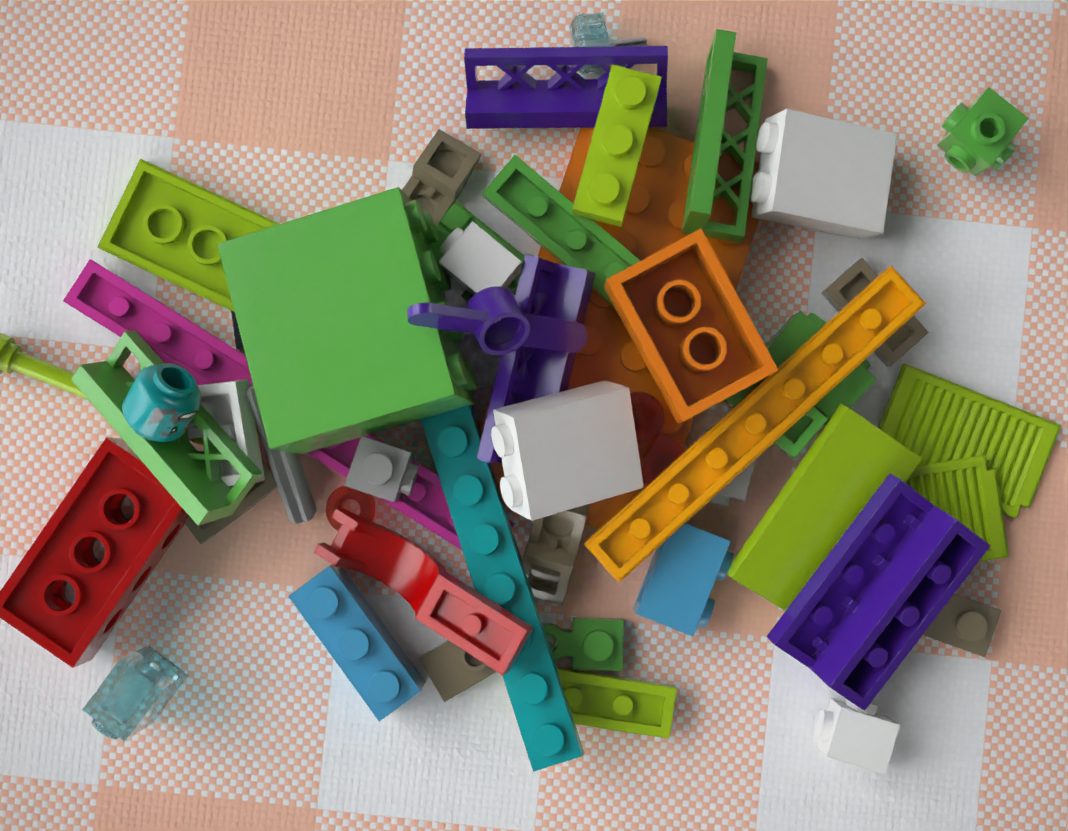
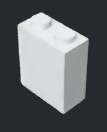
[750,109,897,239]
[491,380,644,521]

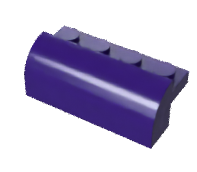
[766,473,991,711]

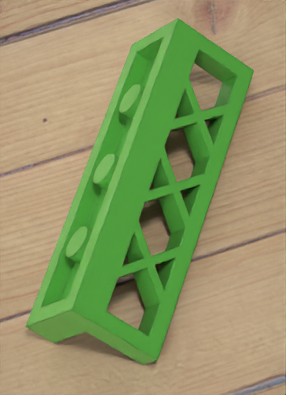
[681,29,768,243]
[71,330,262,526]

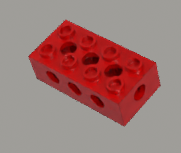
[0,437,189,668]

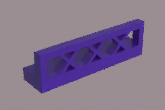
[464,46,668,129]
[476,254,596,463]

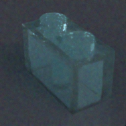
[82,645,189,742]

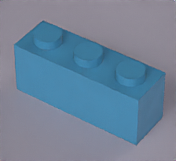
[288,565,426,722]

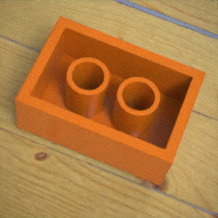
[604,228,778,423]

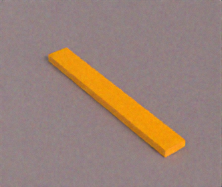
[583,265,927,583]

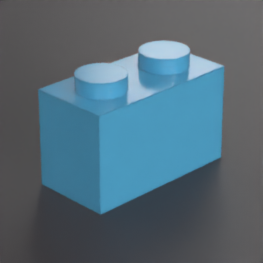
[633,523,734,636]

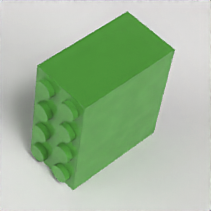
[217,187,478,454]

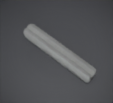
[246,384,317,524]

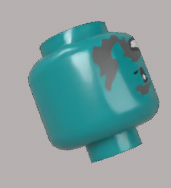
[122,363,202,442]

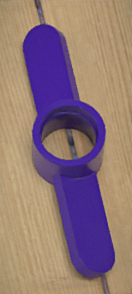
[407,286,588,355]

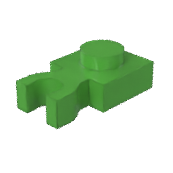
[543,617,624,671]

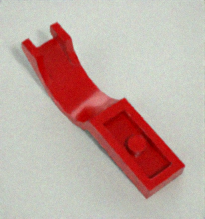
[314,508,534,675]

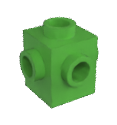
[937,87,1029,176]

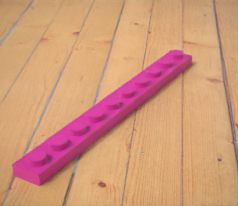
[63,259,515,550]

